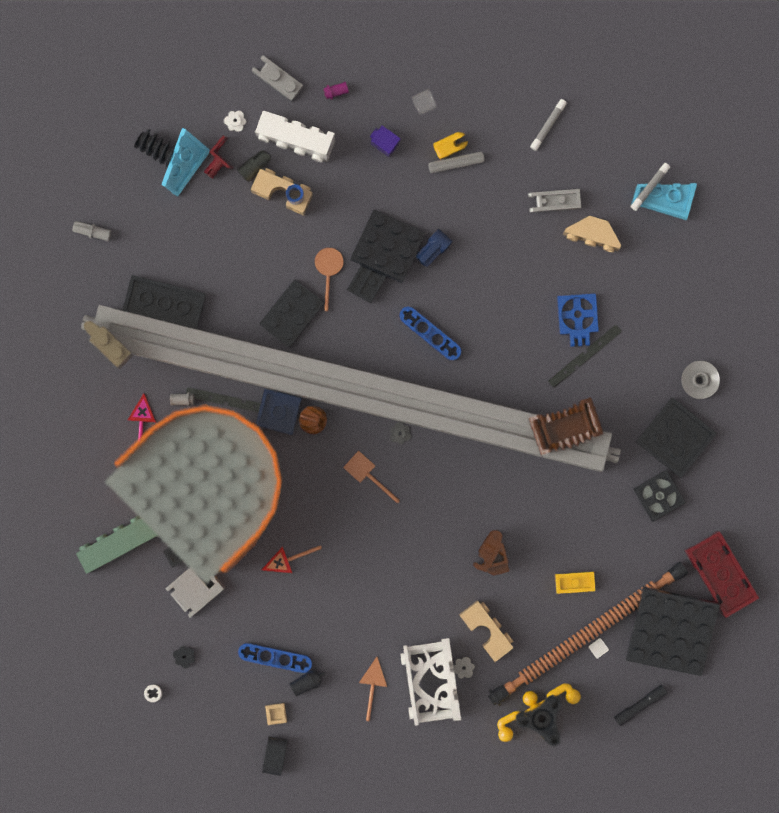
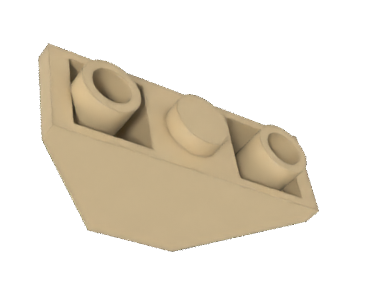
[563,216,621,253]

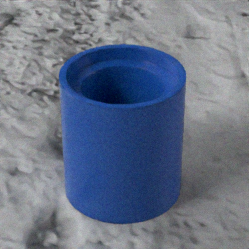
[286,184,304,205]

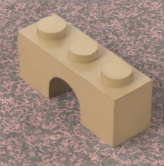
[251,168,313,216]
[459,601,513,662]

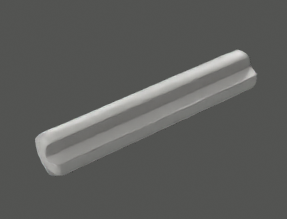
[428,152,485,173]

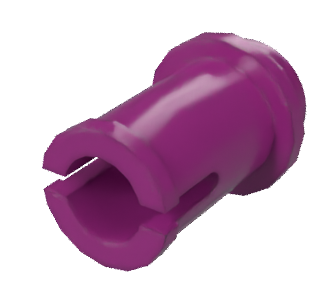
[323,82,349,100]

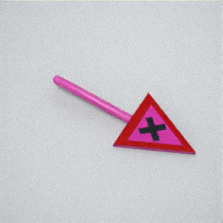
[128,394,156,440]

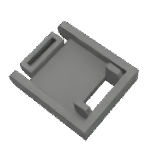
[165,568,226,618]

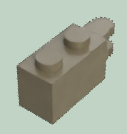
[83,321,134,369]

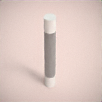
[530,99,567,151]
[631,163,670,211]

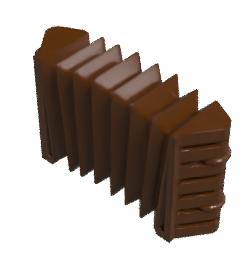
[528,397,604,455]

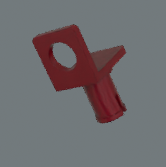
[204,135,234,179]

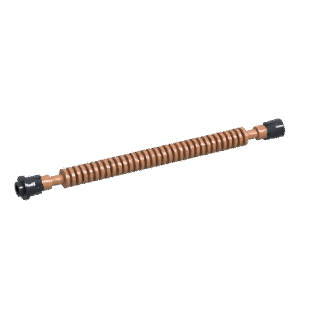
[488,561,689,707]

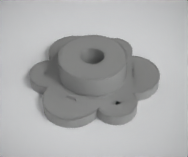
[453,657,475,679]

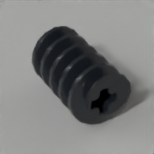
[134,129,176,167]

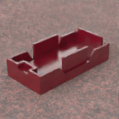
[684,531,759,618]

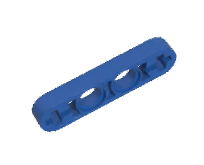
[400,307,461,361]
[238,643,312,673]

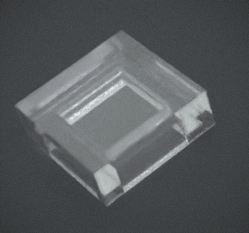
[411,89,437,115]

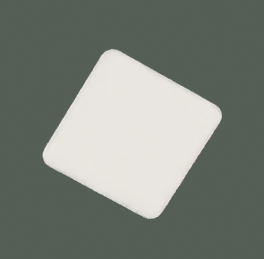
[589,638,609,659]

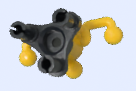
[497,683,581,747]

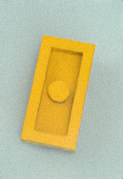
[555,572,595,594]

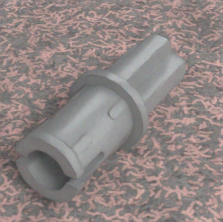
[73,221,112,242]

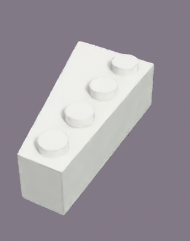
[255,111,335,163]

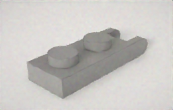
[251,55,303,101]
[528,189,581,213]

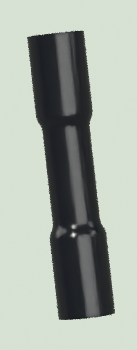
[614,684,668,727]

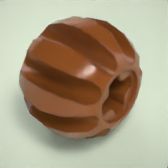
[299,406,327,434]

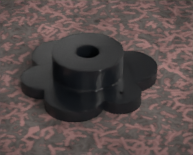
[173,646,195,669]

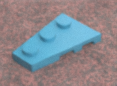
[161,128,210,197]
[631,183,697,220]

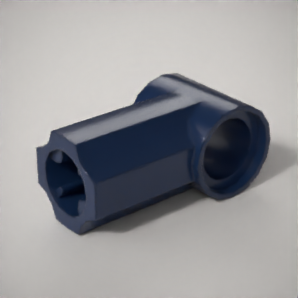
[415,229,453,268]

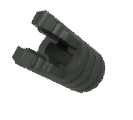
[237,150,271,182]

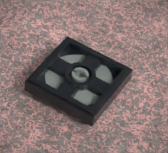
[633,470,686,522]

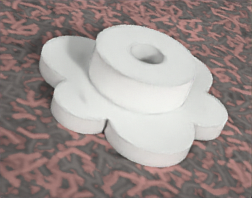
[224,111,246,132]

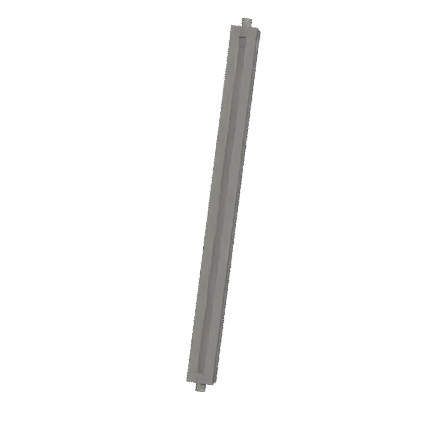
[81,305,621,472]

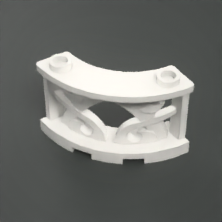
[400,638,461,726]

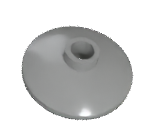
[681,361,720,399]

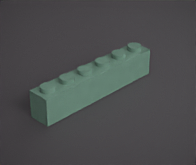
[76,516,158,574]

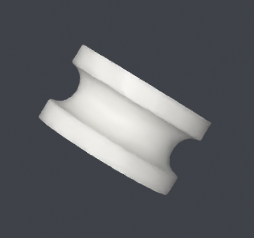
[144,685,162,702]

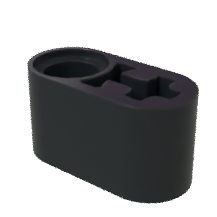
[262,736,288,776]

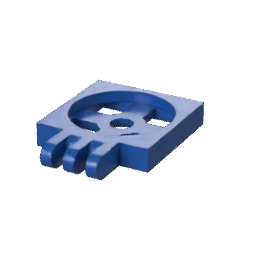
[557,294,599,347]

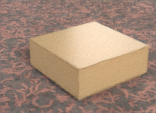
[265,703,287,725]

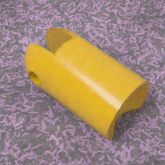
[433,132,468,160]

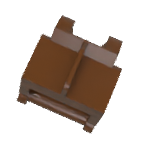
[473,530,509,576]

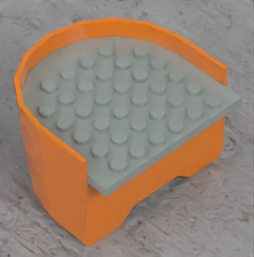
[105,406,281,584]

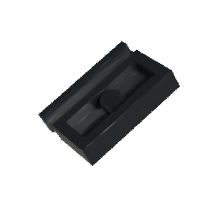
[347,265,386,304]

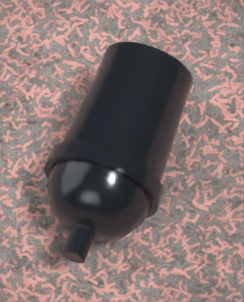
[290,670,325,697]

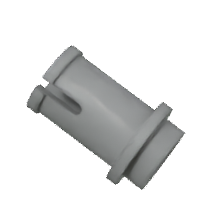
[170,392,195,407]

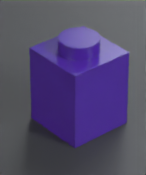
[370,126,400,157]

